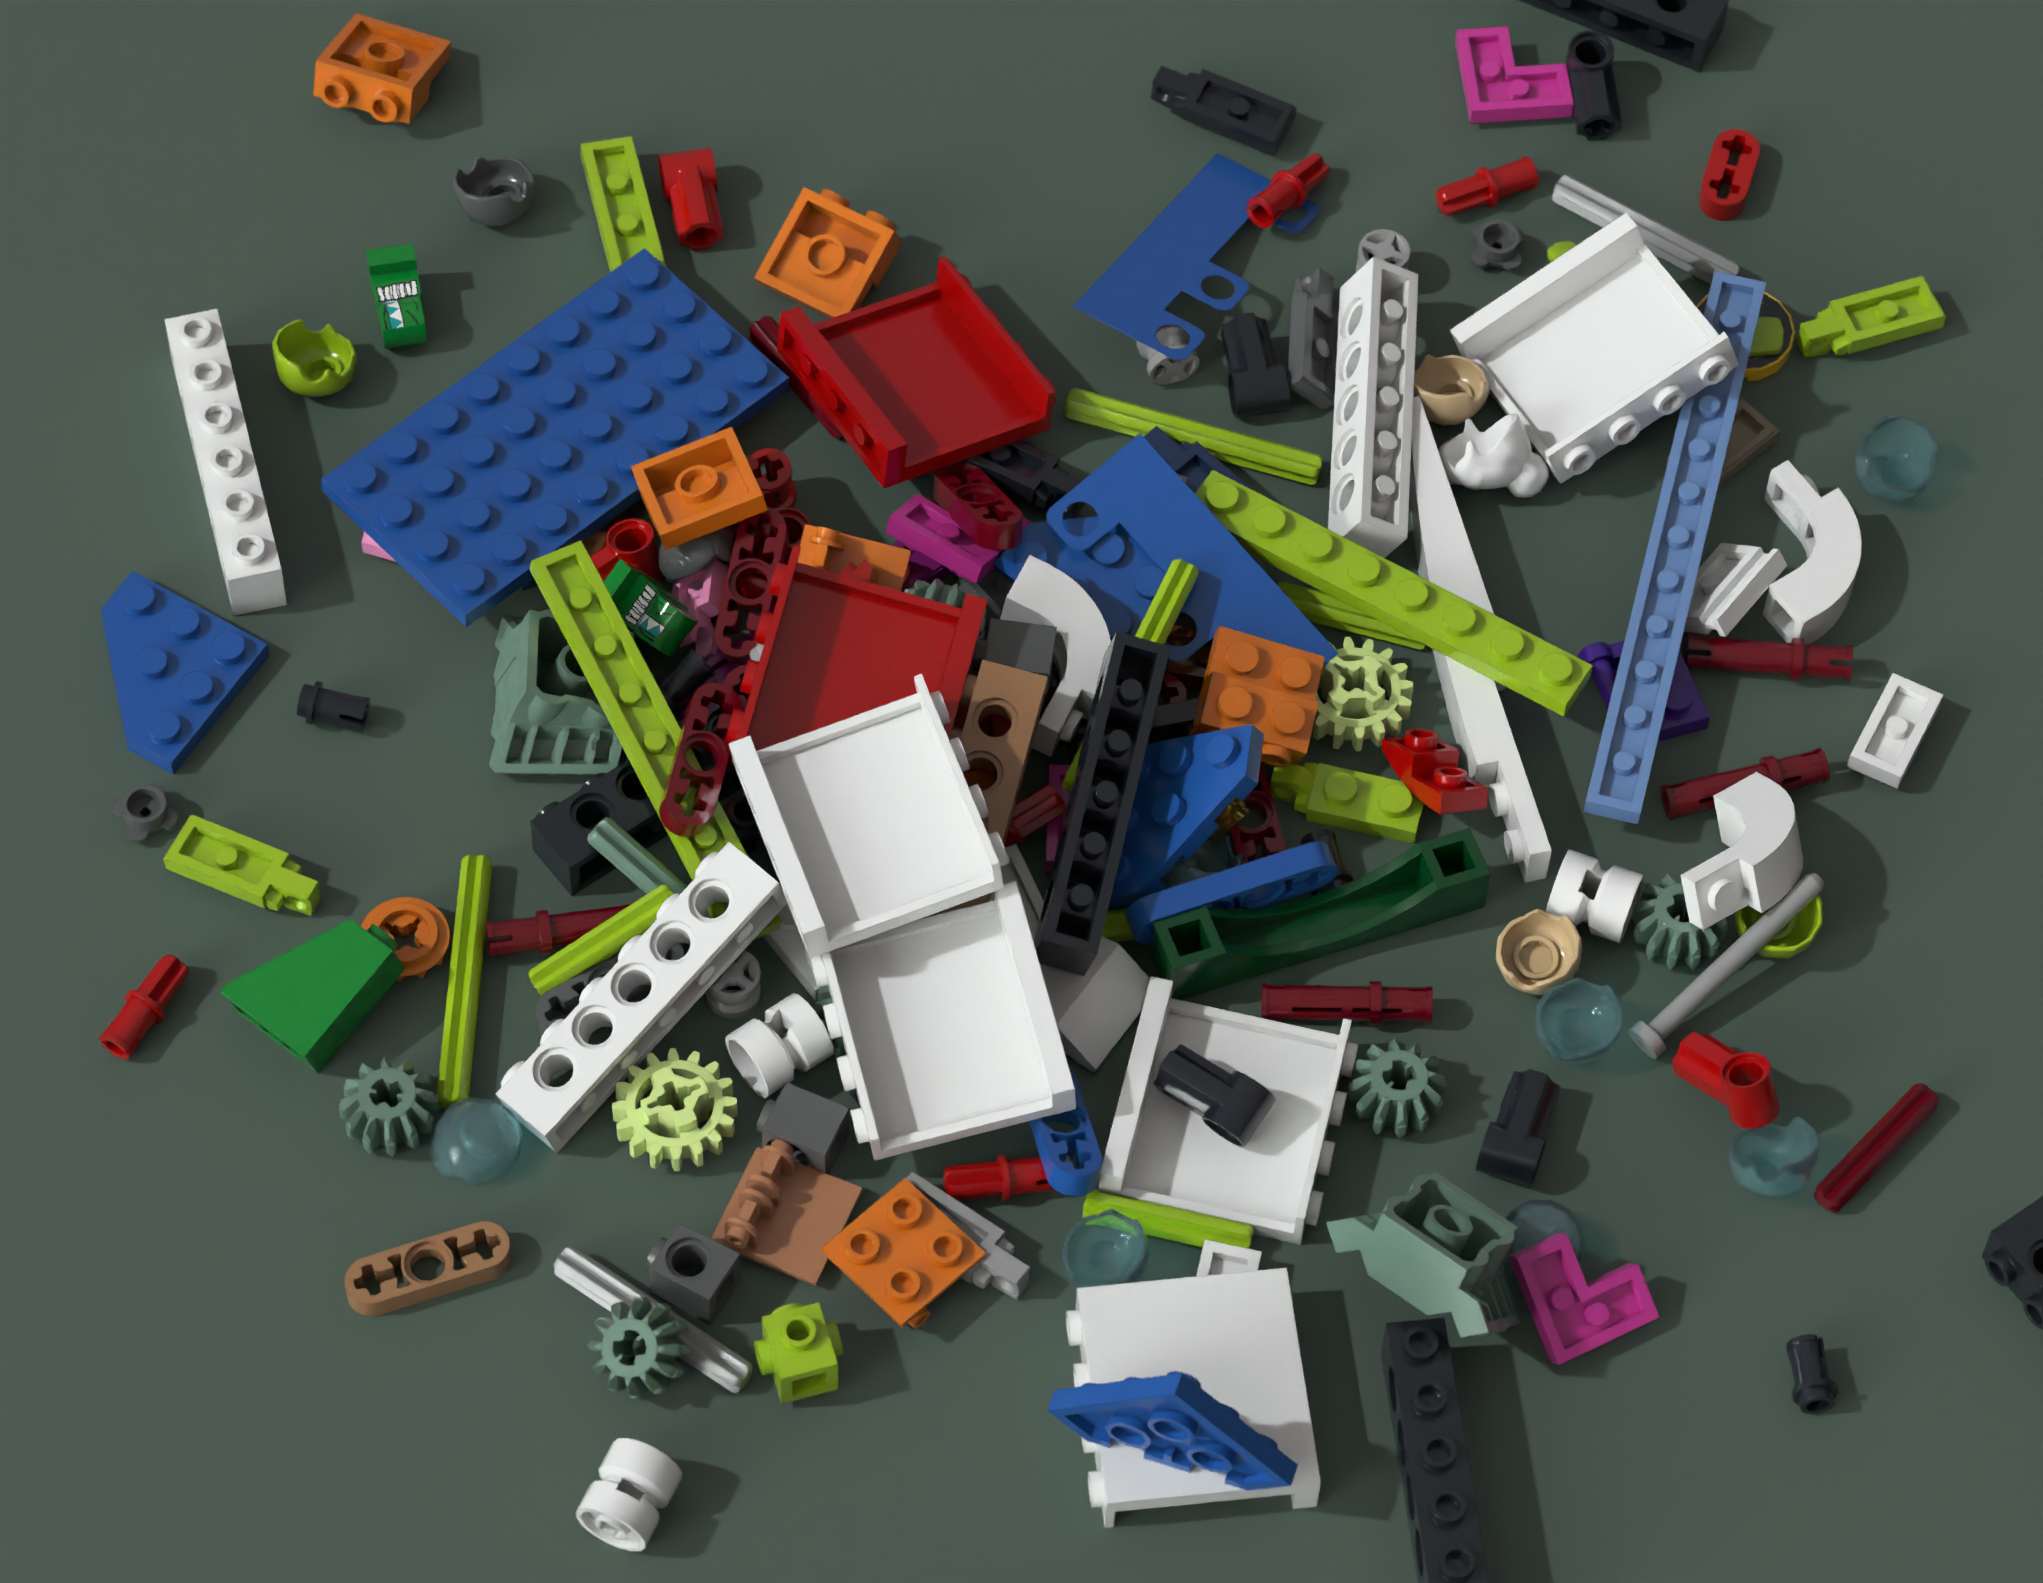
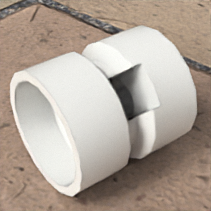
[1546,849,1644,944]
[725,993,833,1098]
[576,1438,682,1551]

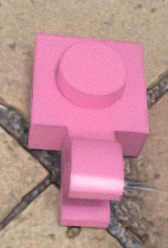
[672,557,729,660]

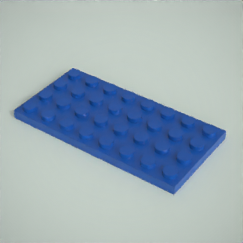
[321,248,789,627]

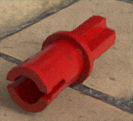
[1246,153,1330,228]
[1435,156,1539,217]
[1004,784,1067,848]
[98,954,189,1060]
[943,1155,1058,1201]

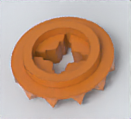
[361,897,450,982]

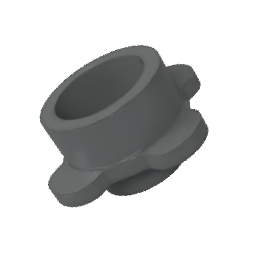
[1470,219,1524,271]
[113,784,179,843]

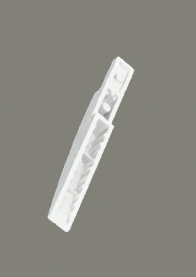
[1409,396,1552,883]

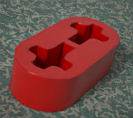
[1698,129,1760,221]

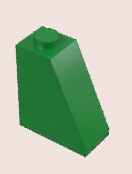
[220,919,405,1074]

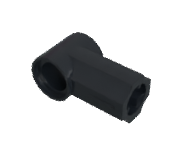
[1566,30,1622,141]
[1221,313,1290,418]
[1154,1044,1276,1148]
[1475,1069,1560,1188]

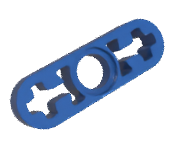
[1029,1068,1102,1196]

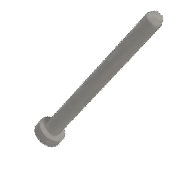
[1628,873,1824,1060]

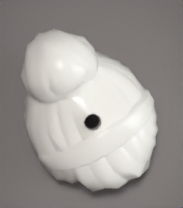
[1438,414,1549,498]

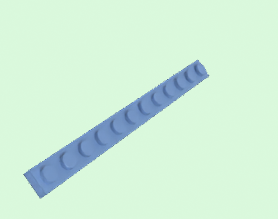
[1583,271,1766,825]

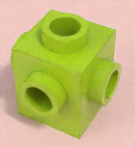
[754,1302,843,1404]

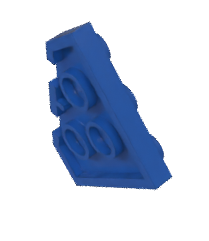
[994,516,1165,641]
[101,571,269,775]
[1108,724,1264,909]
[1047,1371,1298,1491]

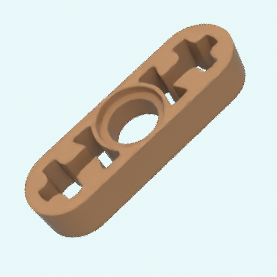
[345,1221,511,1316]

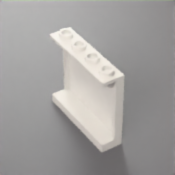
[1450,212,1739,484]
[729,674,1009,959]
[810,881,1076,1161]
[1098,976,1359,1245]
[1066,1268,1321,1528]

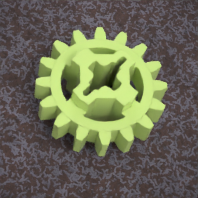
[1313,637,1414,751]
[612,1048,738,1171]

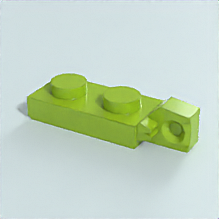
[1795,276,1946,358]
[1269,762,1424,844]
[163,815,322,916]

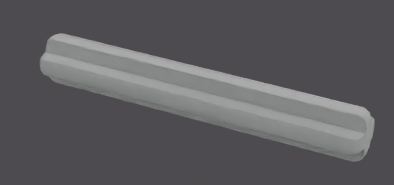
[1552,175,1741,284]
[553,1246,753,1393]

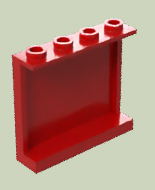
[777,256,1056,489]
[725,545,988,764]

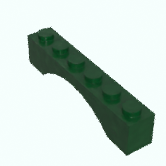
[1150,828,1491,1000]

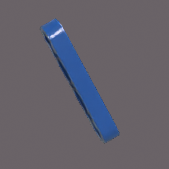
[1124,841,1338,944]

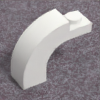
[1762,460,1862,644]
[1000,555,1111,757]
[1681,772,1803,930]

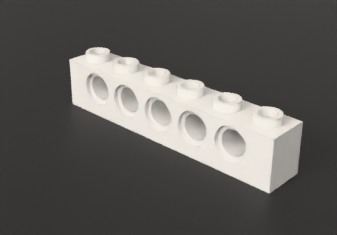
[1328,256,1418,558]
[164,309,287,616]
[496,842,787,1153]

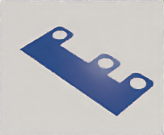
[1073,153,1319,360]
[1046,433,1339,666]

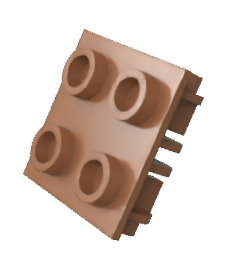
[711,1140,863,1286]

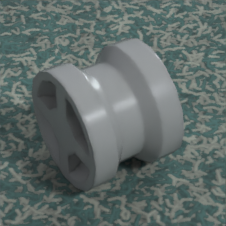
[1355,229,1411,273]
[1136,325,1200,386]
[705,950,761,1019]

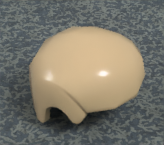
[1413,354,1489,426]
[1495,909,1582,996]

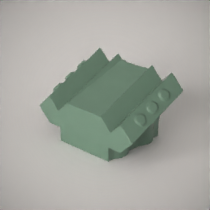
[489,609,634,775]
[1326,1171,1521,1338]

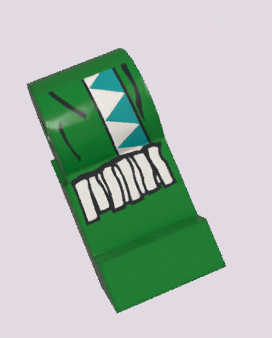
[366,243,427,349]
[604,559,698,658]

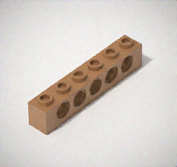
[921,659,1048,919]

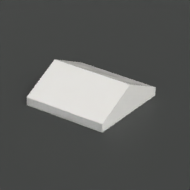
[1040,937,1150,1074]

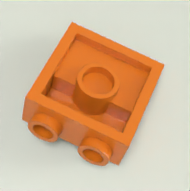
[313,13,451,124]
[754,187,902,319]
[630,427,768,550]
[1191,626,1325,767]

